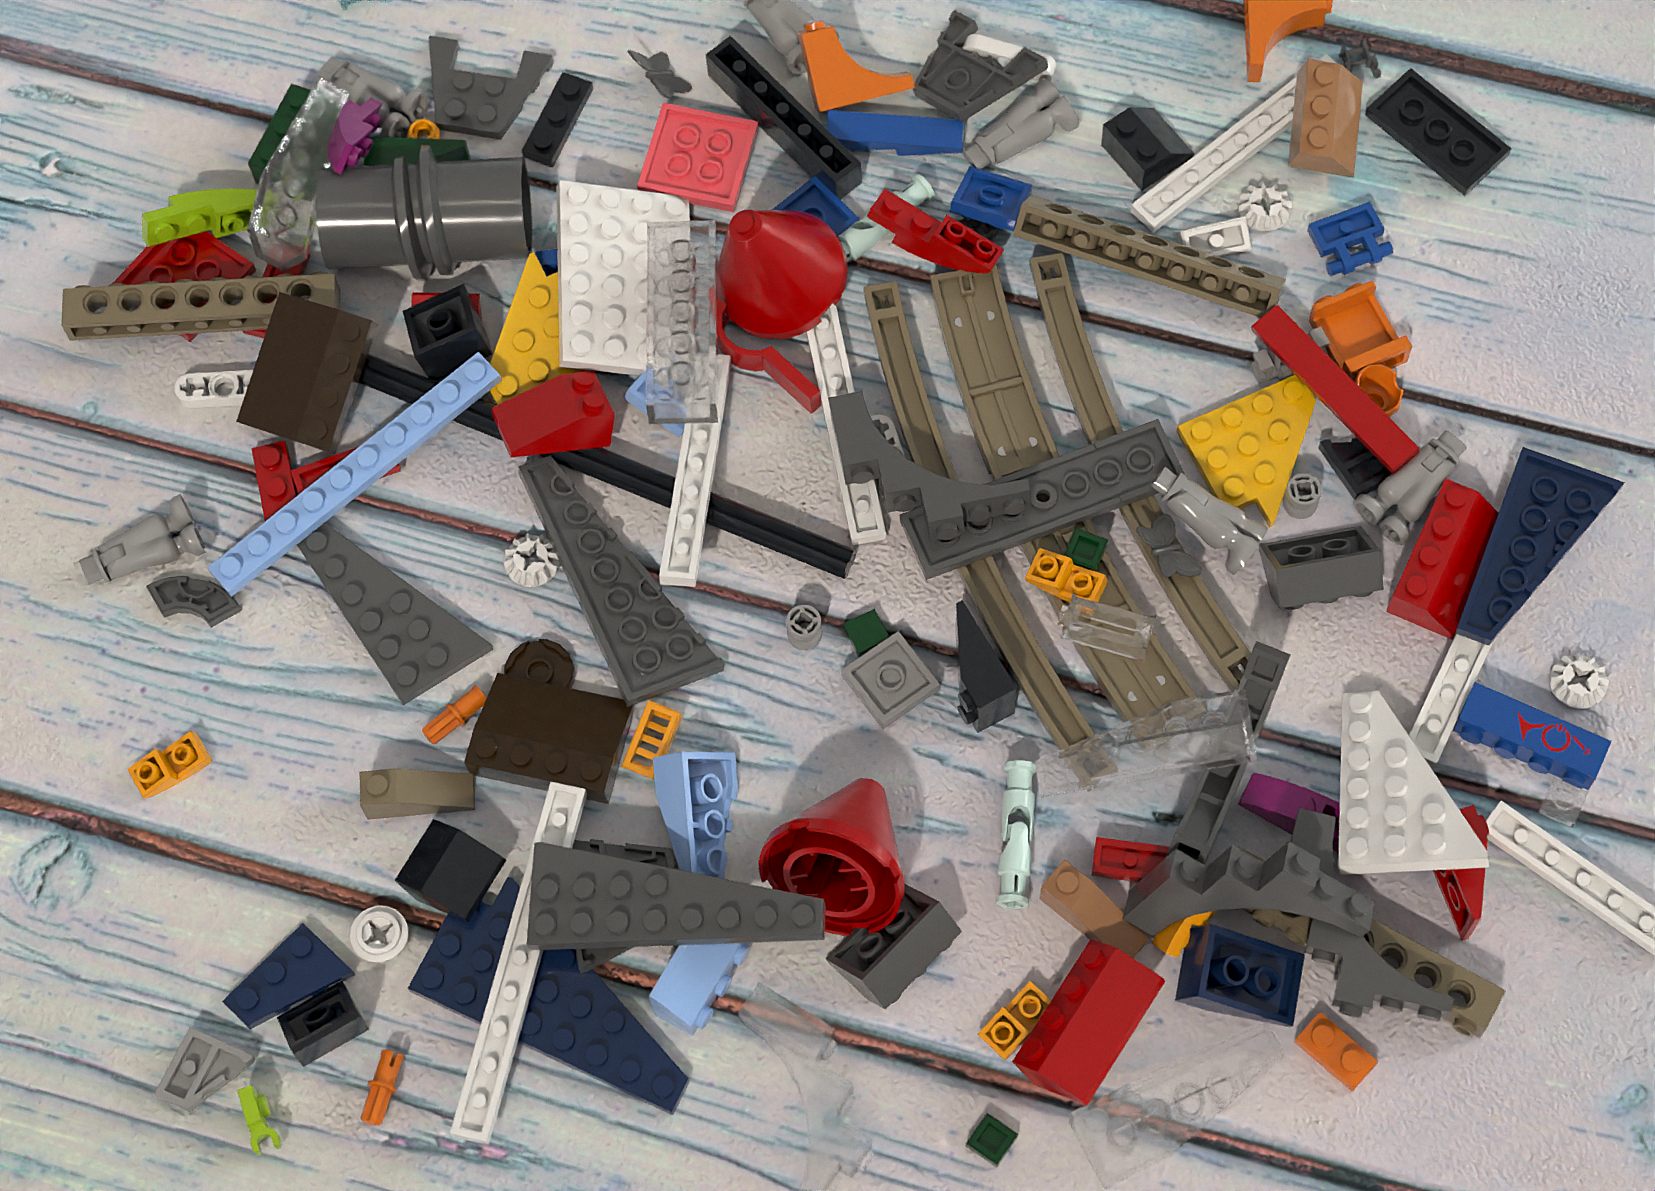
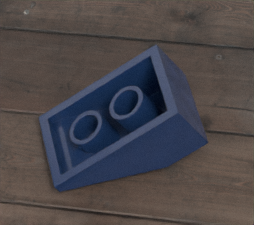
[1175,924,1305,1027]

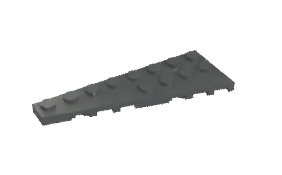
[518,455,724,707]
[527,842,825,950]

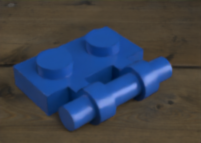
[1307,202,1393,276]

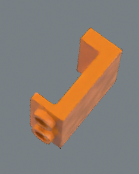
[1309,281,1412,381]

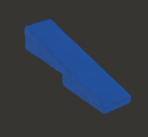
[826,110,965,156]

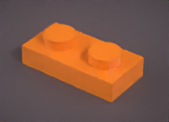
[1294,1012,1378,1092]

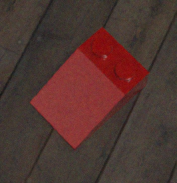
[491,371,615,458]
[1433,805,1489,941]

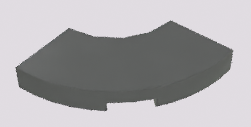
[146,576,242,628]

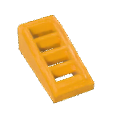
[621,700,684,780]

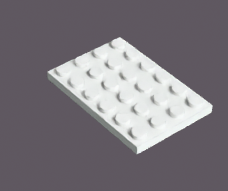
[556,180,695,381]

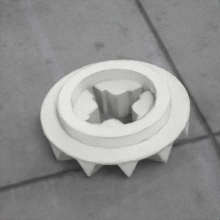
[1238,180,1292,231]
[503,533,560,587]
[1550,652,1609,709]
[350,906,409,964]

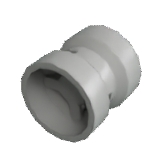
[1283,473,1322,519]
[786,605,822,650]

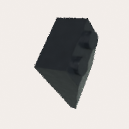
[955,600,1017,733]

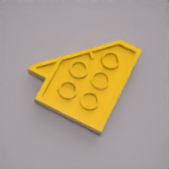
[489,252,589,405]
[1177,375,1316,528]

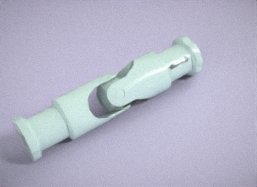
[838,174,935,263]
[996,760,1037,909]

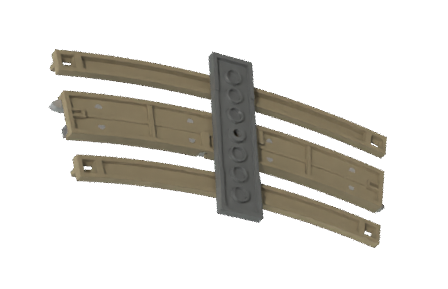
[863,253,1251,792]

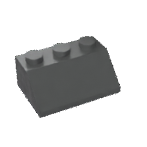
[1259,526,1384,610]
[826,884,962,1010]

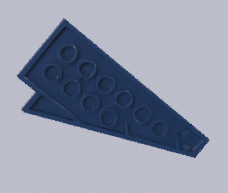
[408,877,689,1115]

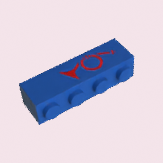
[1453,682,1612,790]

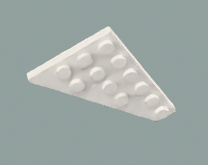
[1338,691,1489,875]

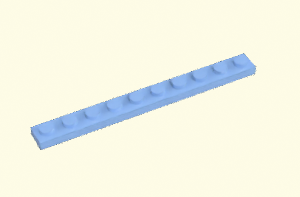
[207,352,502,597]

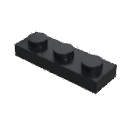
[522,72,593,168]

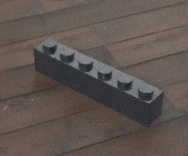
[705,35,862,200]

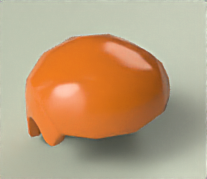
[1354,364,1404,417]

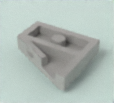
[154,1027,256,1112]

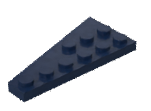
[1455,447,1625,646]

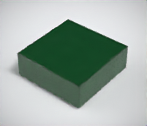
[1063,527,1108,572]
[843,609,890,657]
[966,1113,1018,1168]

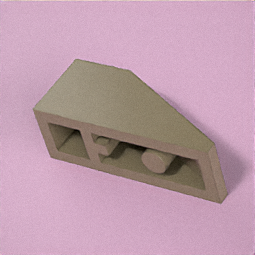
[359,768,475,820]

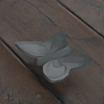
[628,50,692,98]
[1136,514,1202,578]

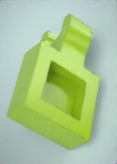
[237,1085,282,1156]

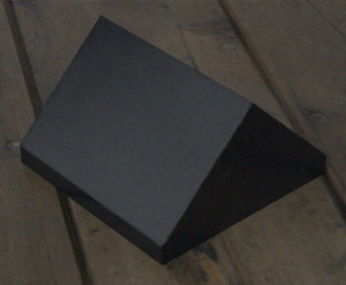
[277,980,369,1067]

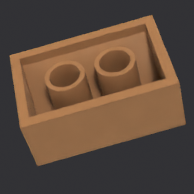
[1288,59,1363,177]

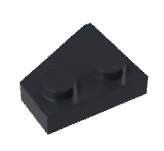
[1318,438,1392,500]

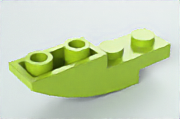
[142,188,278,247]

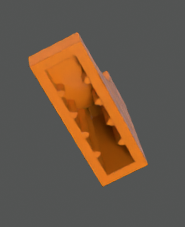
[1244,0,1332,82]
[797,20,915,112]

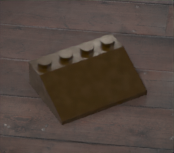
[236,292,378,454]
[464,673,635,804]

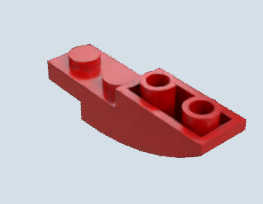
[867,189,1005,274]

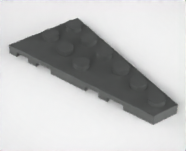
[297,522,493,706]

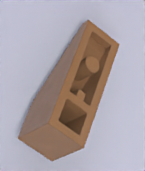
[1040,859,1149,958]

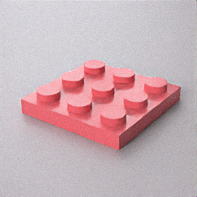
[637,103,759,212]

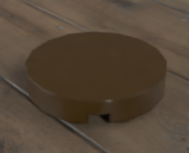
[504,639,575,688]

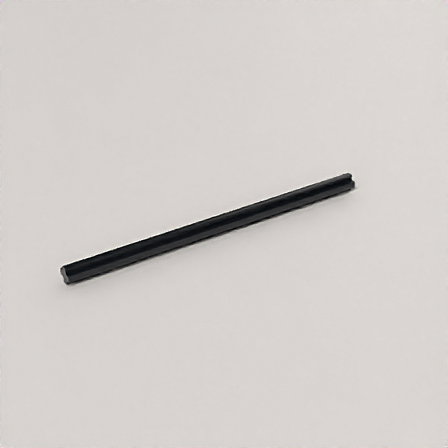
[359,354,856,579]

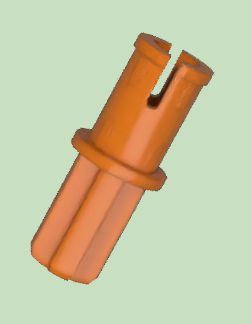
[422,685,487,745]
[361,1049,405,1126]

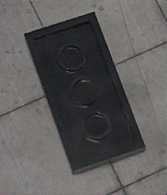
[1365,68,1511,196]

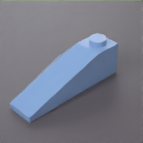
[653,752,738,879]

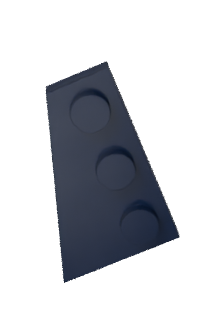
[222,923,355,1029]

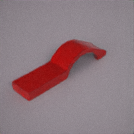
[708,293,821,414]

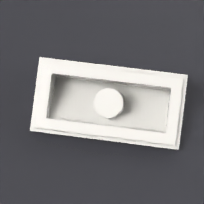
[1176,216,1252,257]

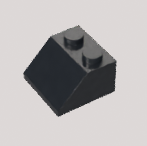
[1101,107,1194,191]
[402,284,493,380]
[395,819,506,922]

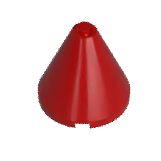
[715,210,848,340]
[758,778,905,936]

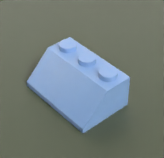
[649,943,751,1036]

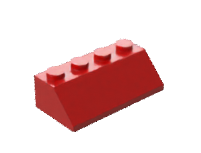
[1386,478,1498,640]
[1012,939,1165,1106]

